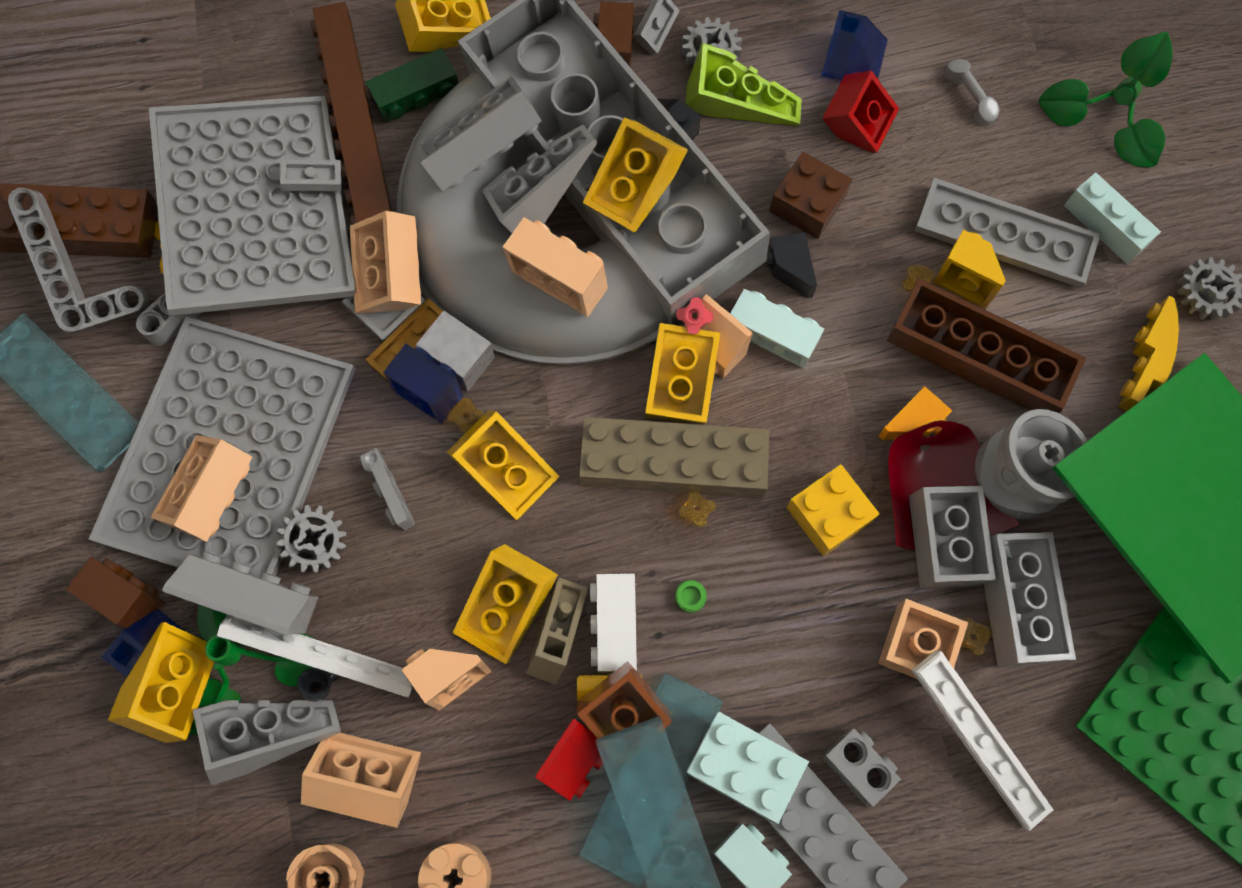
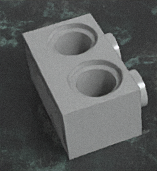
[821,728,901,807]

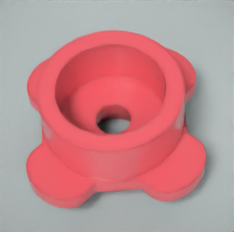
[676,297,713,334]

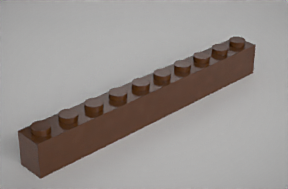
[310,1,392,225]

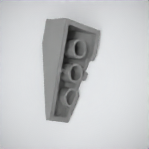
[482,124,597,233]
[193,700,341,785]

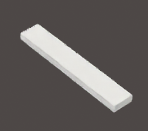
[217,614,412,698]
[912,650,1053,831]

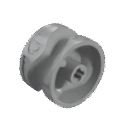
[975,409,1088,519]

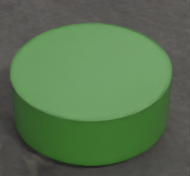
[675,580,707,613]

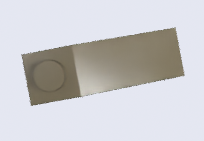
[526,577,588,685]

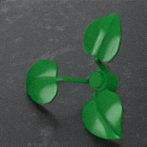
[1039,31,1173,167]
[189,605,314,736]

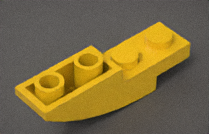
[1118,296,1179,411]

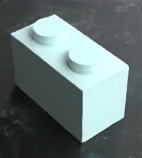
[712,823,792,888]

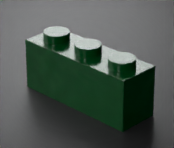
[365,48,458,123]

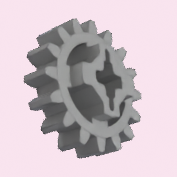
[682,17,742,66]
[1177,257,1242,321]
[276,505,346,574]

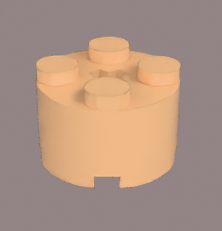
[418,841,491,888]
[286,843,364,888]

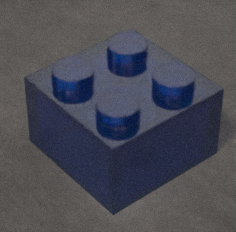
[383,343,463,424]

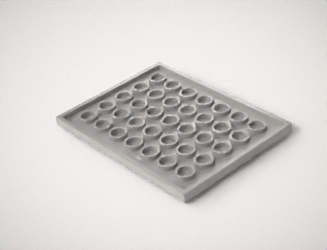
[149,96,356,316]
[88,316,356,577]

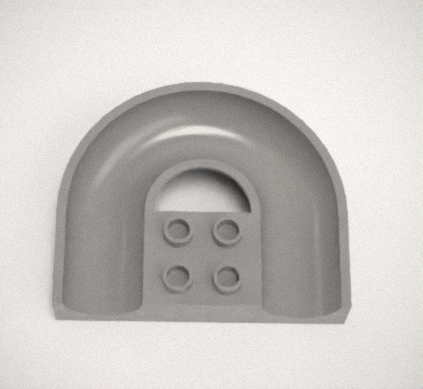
[397,0,770,365]

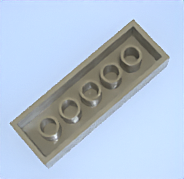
[579,417,770,498]

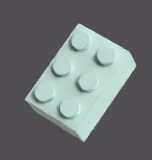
[685,711,809,824]

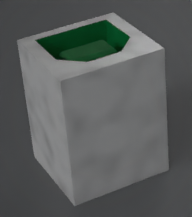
[416,311,495,391]

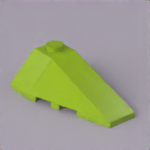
[685,43,802,126]

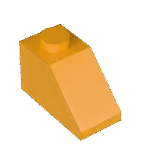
[878,386,952,440]

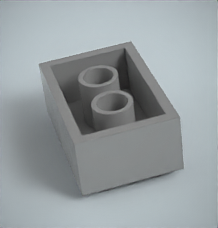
[909,486,996,588]

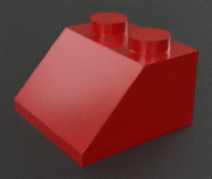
[822,70,899,153]
[535,718,609,801]

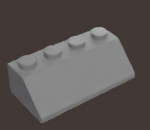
[415,76,542,192]
[984,532,1076,668]
[162,551,319,635]

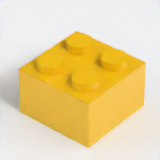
[786,464,879,557]

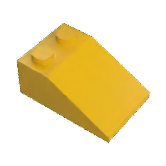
[395,0,491,52]
[583,117,688,232]
[645,323,720,425]
[446,409,560,520]
[453,544,558,664]
[108,622,214,743]

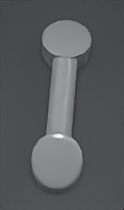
[944,59,999,127]

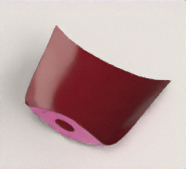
[888,420,1019,550]

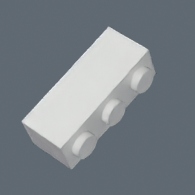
[590,574,637,674]

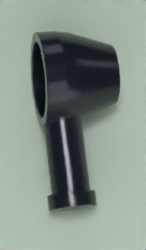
[298,667,341,702]

